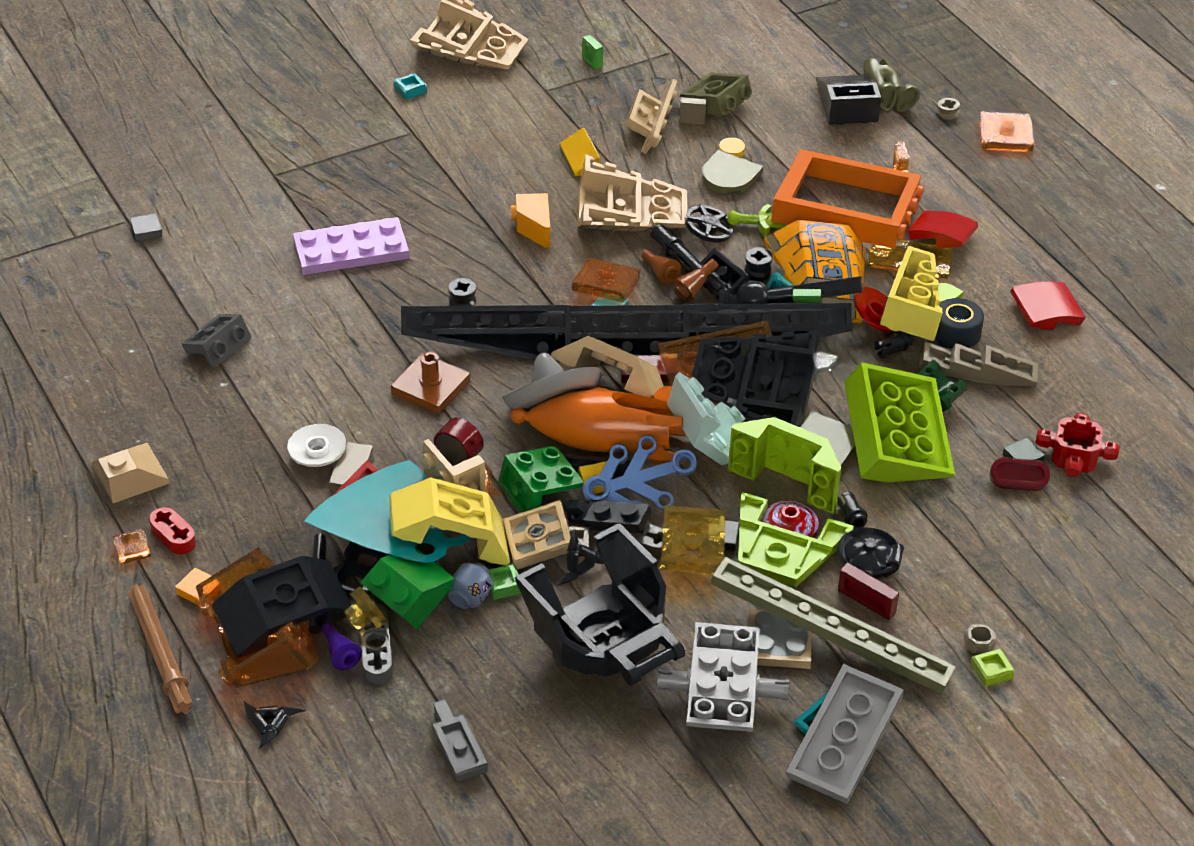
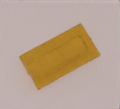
[867,240,953,279]

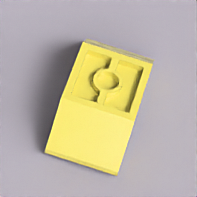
[389,478,510,566]

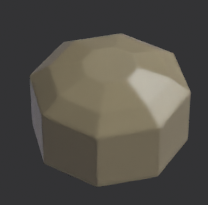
[964,624,996,655]

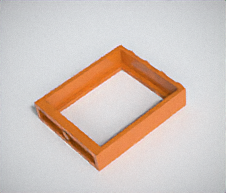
[771,149,924,249]

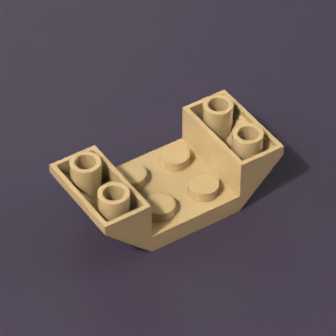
[551,336,664,398]

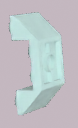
[667,372,745,465]

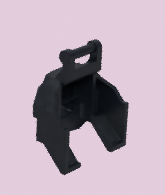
[515,523,686,686]

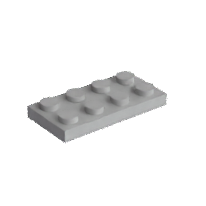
[786,664,904,804]

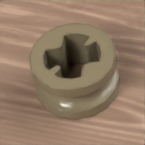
[937,98,960,120]

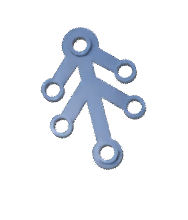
[583,436,697,511]

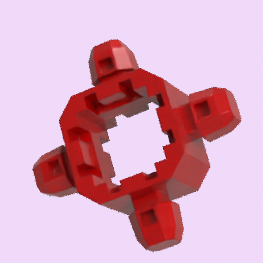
[1035,413,1120,477]

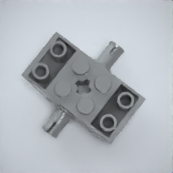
[657,622,789,732]

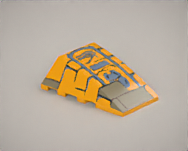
[763,220,865,324]

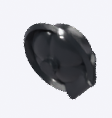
[837,527,904,579]

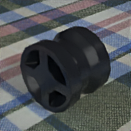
[744,247,772,281]
[449,278,476,306]

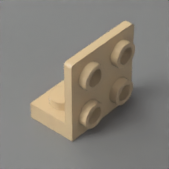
[421,439,486,492]

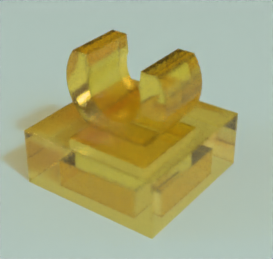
[345,587,387,630]

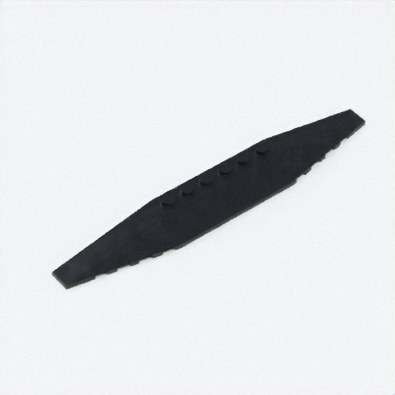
[401,303,852,362]

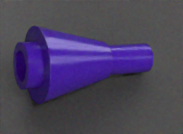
[321,623,362,670]

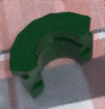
[918,360,967,411]

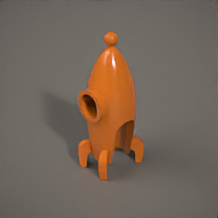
[510,386,687,465]

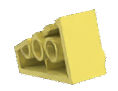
[880,246,943,341]

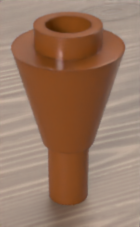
[641,250,681,285]
[673,259,718,301]

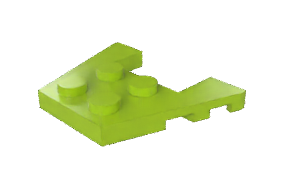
[738,492,854,588]

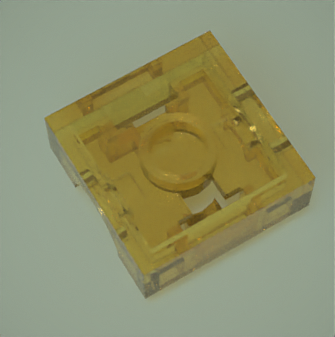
[660,506,726,574]

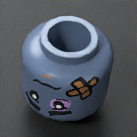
[448,563,493,609]

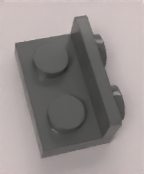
[181,314,251,367]

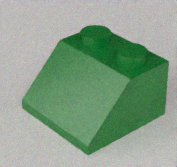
[360,547,456,629]

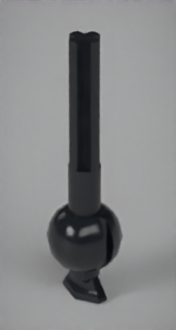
[719,276,863,304]

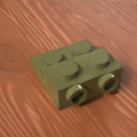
[680,72,752,117]

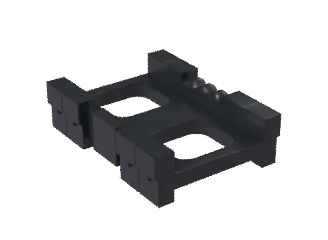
[334,541,390,601]

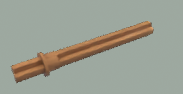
[128,584,194,714]

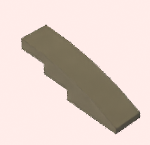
[919,341,1038,386]

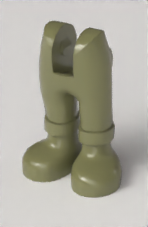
[864,58,920,112]

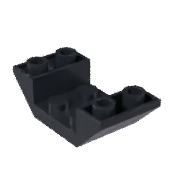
[212,556,355,658]

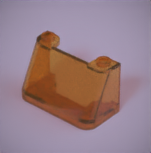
[195,547,320,688]

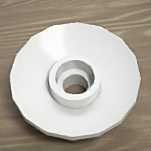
[287,424,347,467]

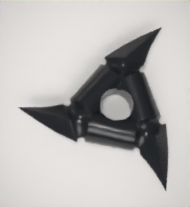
[557,529,604,586]
[243,700,306,749]

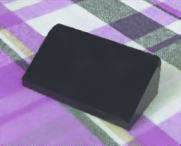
[701,248,753,295]

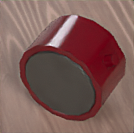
[434,417,484,466]

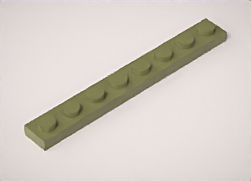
[710,557,956,695]

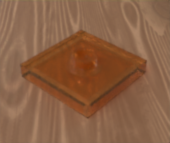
[979,111,1034,152]
[572,258,641,302]

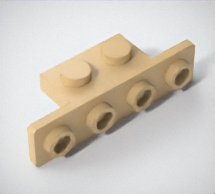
[624,79,677,154]

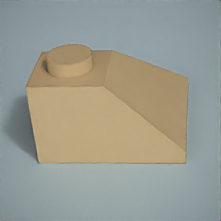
[91,443,170,503]

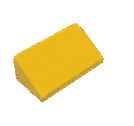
[559,128,600,176]

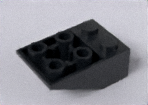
[816,75,881,125]

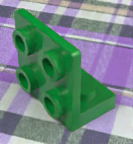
[498,446,584,513]

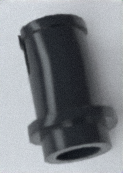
[874,330,912,358]
[837,492,868,529]

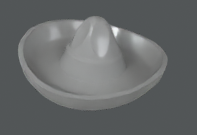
[502,353,600,409]

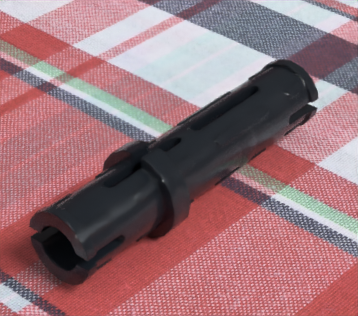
[650,224,703,273]

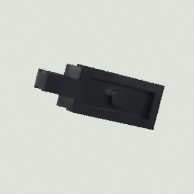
[565,500,652,533]

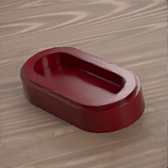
[989,457,1050,491]

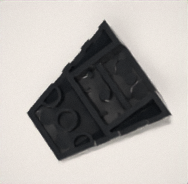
[691,330,819,427]

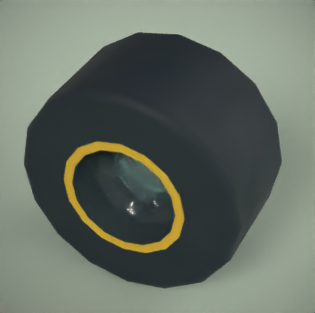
[935,298,984,348]

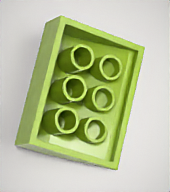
[844,362,955,483]

